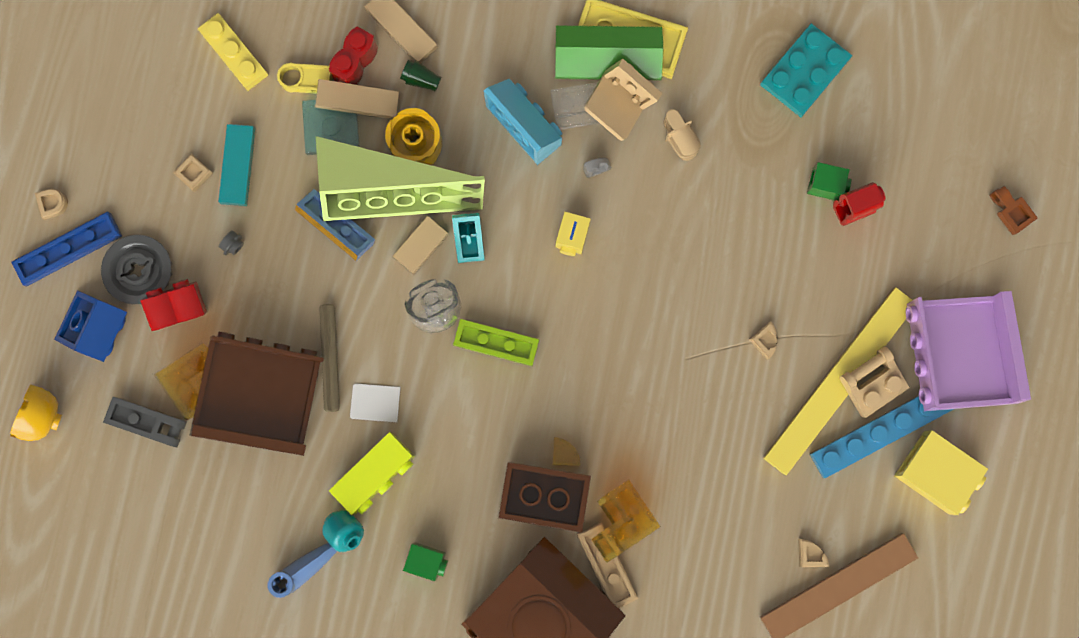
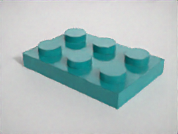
[760,23,853,118]

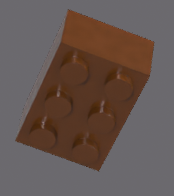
[498,462,591,532]

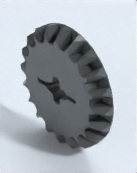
[101,235,173,305]

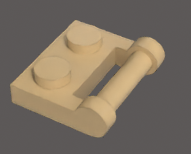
[840,346,909,418]

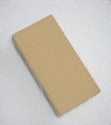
[392,216,449,275]

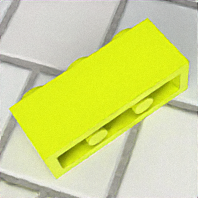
[329,432,415,515]

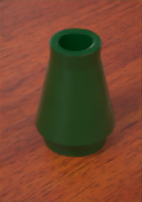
[400,59,442,92]

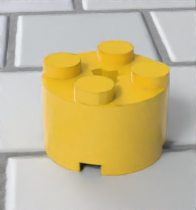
[385,108,442,165]

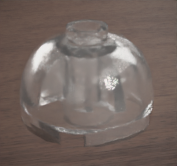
[404,279,462,333]

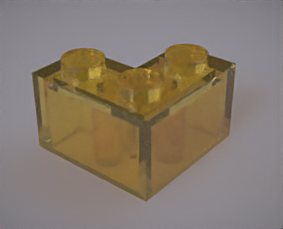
[153,343,208,420]
[591,480,661,563]

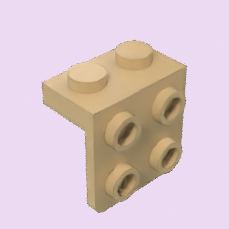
[584,59,662,140]

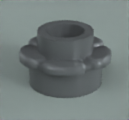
[219,230,244,256]

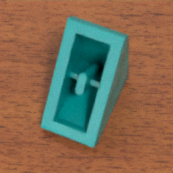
[452,213,485,263]

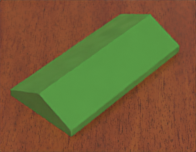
[555,26,663,80]

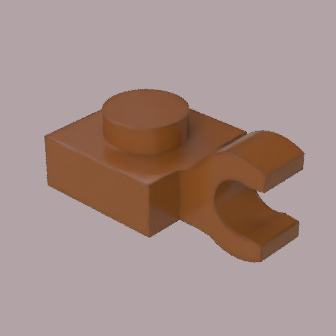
[989,186,1038,235]

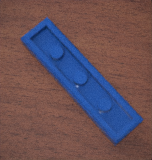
[11,211,122,287]

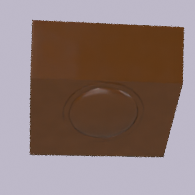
[461,537,626,638]

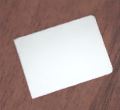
[350,384,400,422]

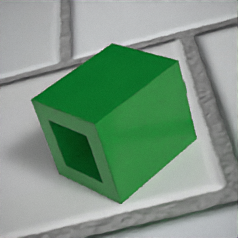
[807,162,852,201]
[403,542,448,581]

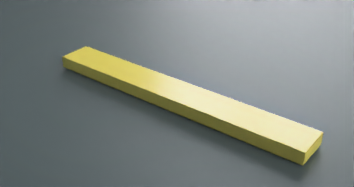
[763,287,912,475]

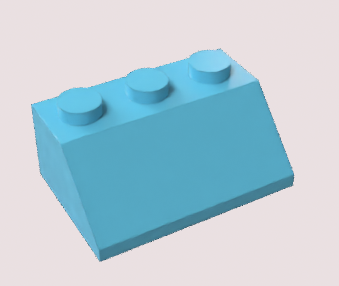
[484,79,562,165]

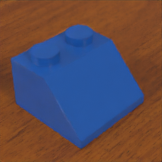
[54,290,127,362]

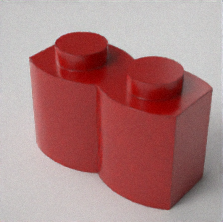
[329,26,378,85]
[833,182,886,226]
[140,279,207,331]

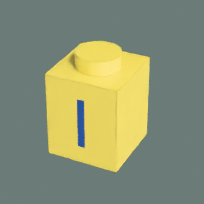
[556,212,591,256]

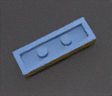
[295,189,375,261]

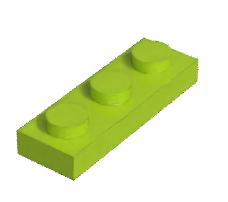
[453,319,539,367]

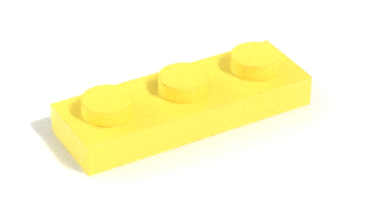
[197,13,268,91]

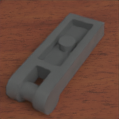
[103,397,187,448]

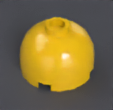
[10,384,62,441]

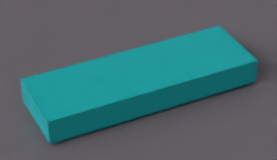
[218,124,255,206]

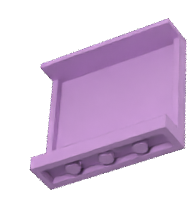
[906,291,1031,411]

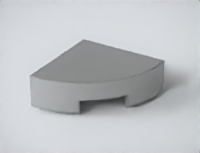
[583,158,611,178]

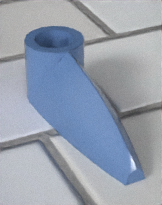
[268,543,337,598]

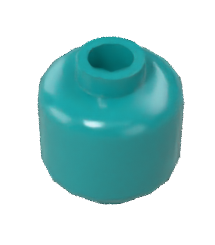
[322,510,364,552]

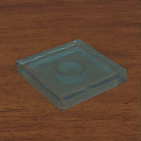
[302,100,360,155]

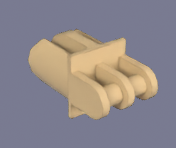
[664,109,701,161]

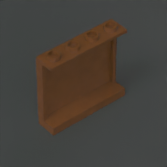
[189,332,324,456]

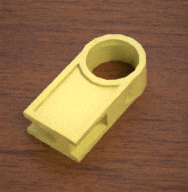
[277,63,333,93]

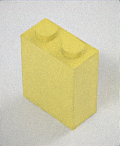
[894,430,988,515]

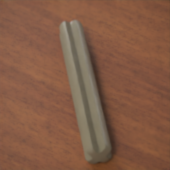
[319,304,340,412]

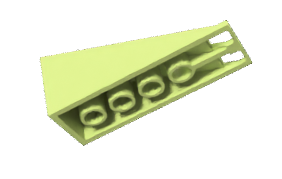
[316,136,485,221]

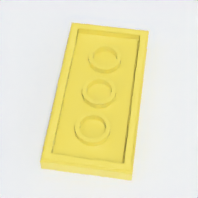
[578,0,688,79]

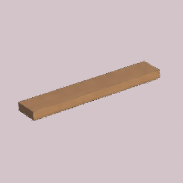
[760,533,918,638]

